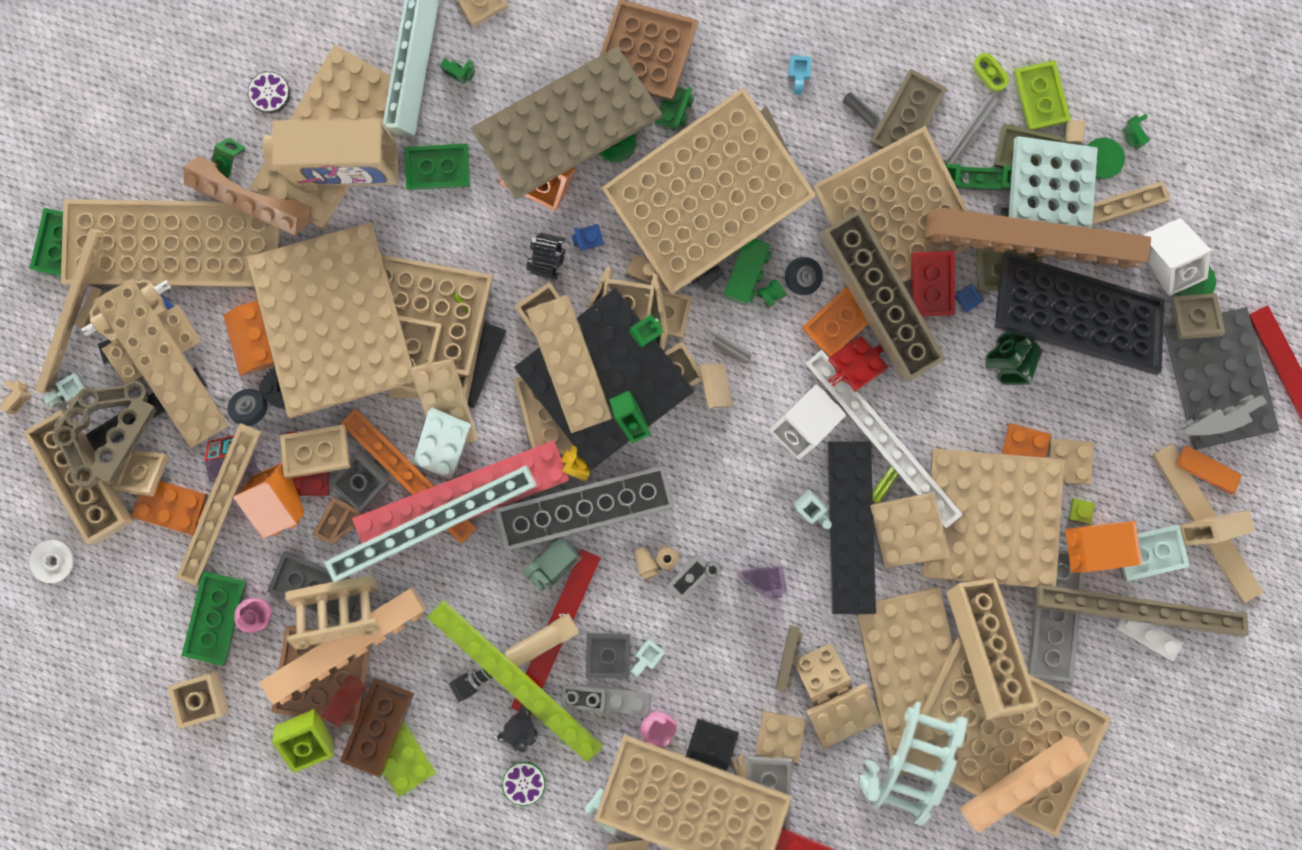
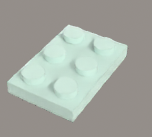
[412,407,471,480]
[1121,525,1190,581]

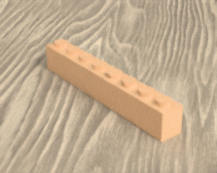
[259,587,427,705]

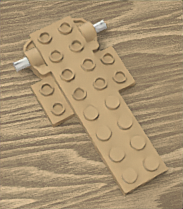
[81,278,229,448]

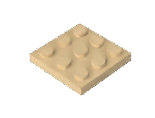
[870,492,950,568]

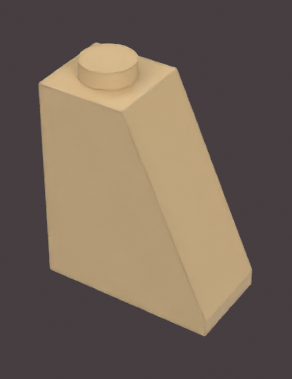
[1179,510,1255,546]

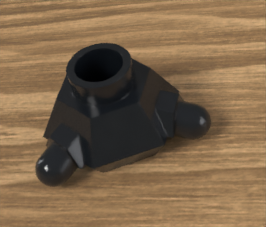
[497,705,537,753]

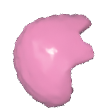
[234,598,272,633]
[640,711,677,747]

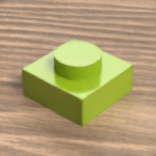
[1068,498,1095,524]

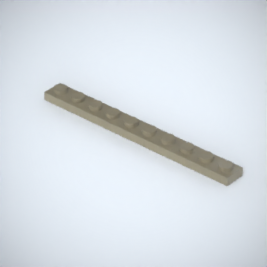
[1035,584,1249,637]

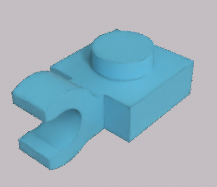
[788,55,812,95]

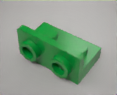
[655,86,695,132]

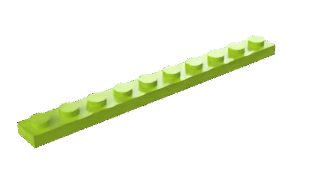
[427,600,603,762]

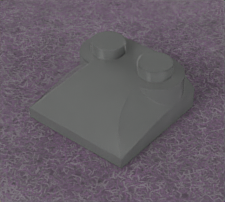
[330,451,390,513]

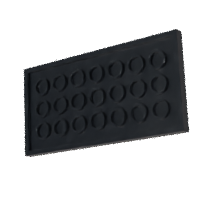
[994,252,1164,375]

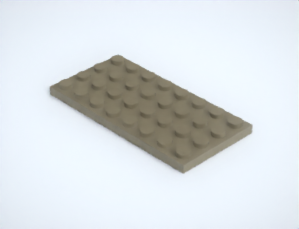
[471,46,662,200]

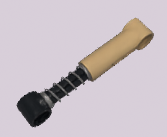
[448,613,579,702]

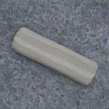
[712,334,752,364]

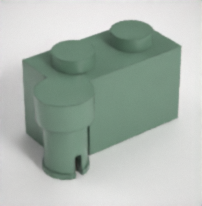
[522,537,582,591]

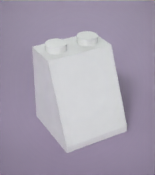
[1145,218,1211,296]
[769,384,846,460]

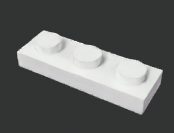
[1115,620,1184,662]

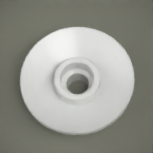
[29,540,74,583]

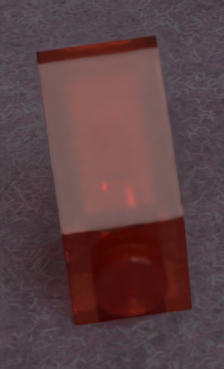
[320,675,368,728]

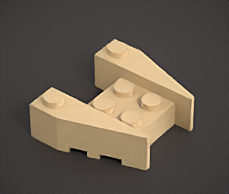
[586,266,669,352]

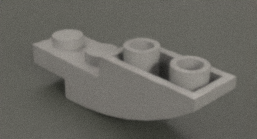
[1175,395,1267,436]
[561,685,651,716]

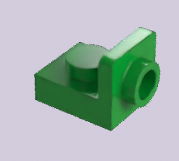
[440,58,475,85]
[629,314,664,348]

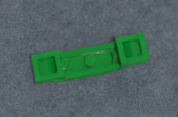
[945,164,1012,190]

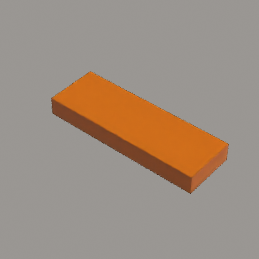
[1176,445,1242,495]

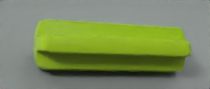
[873,466,899,503]

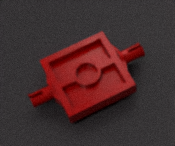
[828,336,889,392]

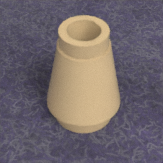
[634,547,659,580]

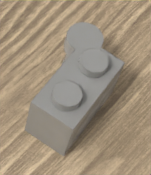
[666,554,721,601]

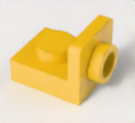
[561,445,590,482]

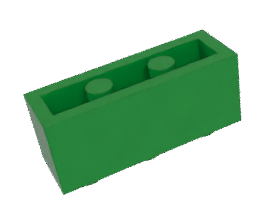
[723,238,772,306]

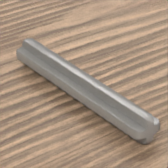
[943,95,998,164]

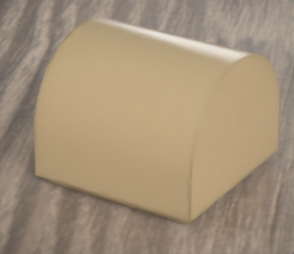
[1065,120,1085,145]

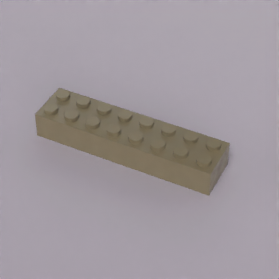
[817,209,946,382]

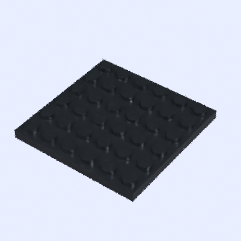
[514,288,695,470]

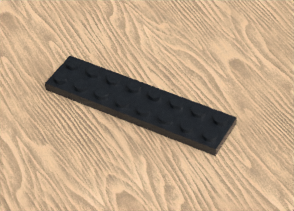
[828,441,876,614]

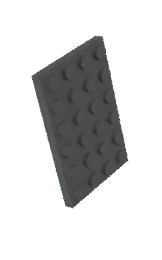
[1163,307,1280,450]

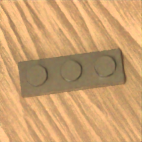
[775,624,802,692]

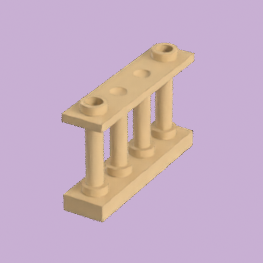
[285,574,381,649]

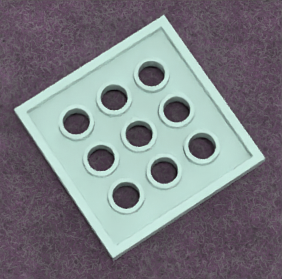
[1009,136,1098,228]

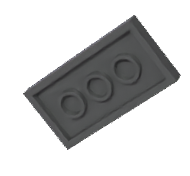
[267,551,360,621]

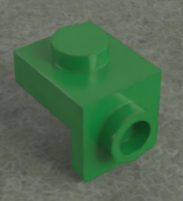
[1122,114,1150,150]

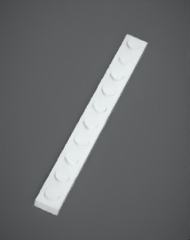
[805,350,963,529]

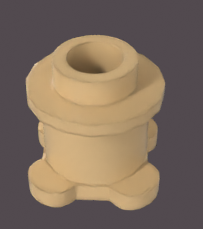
[655,546,680,571]

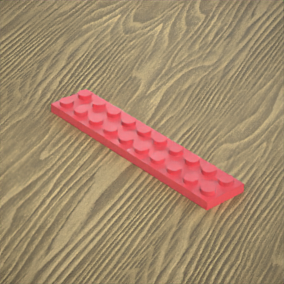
[352,440,570,544]

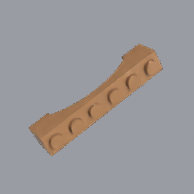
[183,156,311,236]

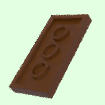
[340,678,415,778]

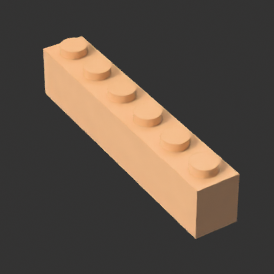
[959,736,1089,833]

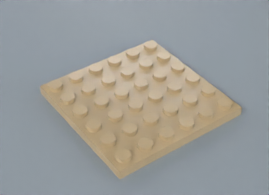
[812,126,972,283]
[923,449,1065,587]

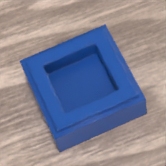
[955,283,984,313]

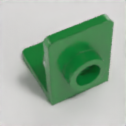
[212,138,245,179]

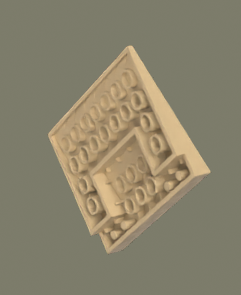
[382,255,493,403]

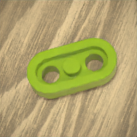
[973,53,1009,93]

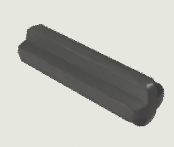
[843,92,879,126]

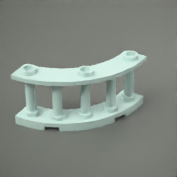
[873,702,968,826]

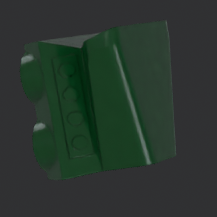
[985,331,1043,385]

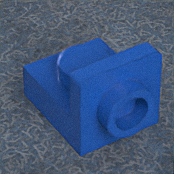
[571,224,604,252]

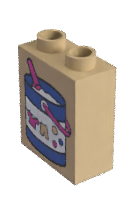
[262,119,398,187]

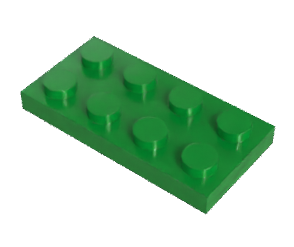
[181,571,247,666]

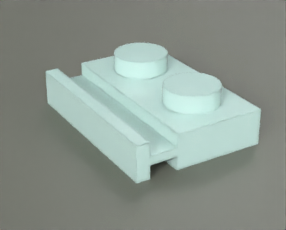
[859,759,880,801]

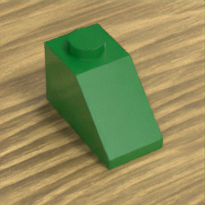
[610,391,651,444]

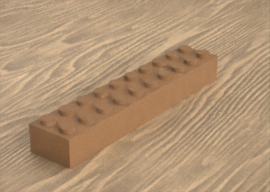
[924,207,1152,269]

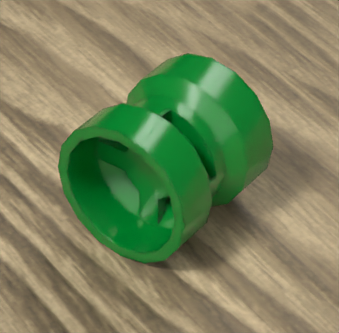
[757,279,786,308]

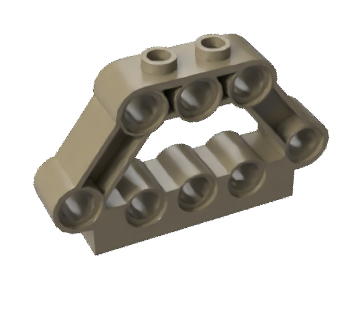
[52,381,156,490]

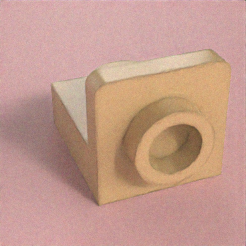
[0,380,32,415]

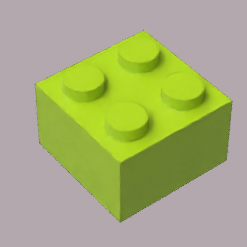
[272,709,335,773]

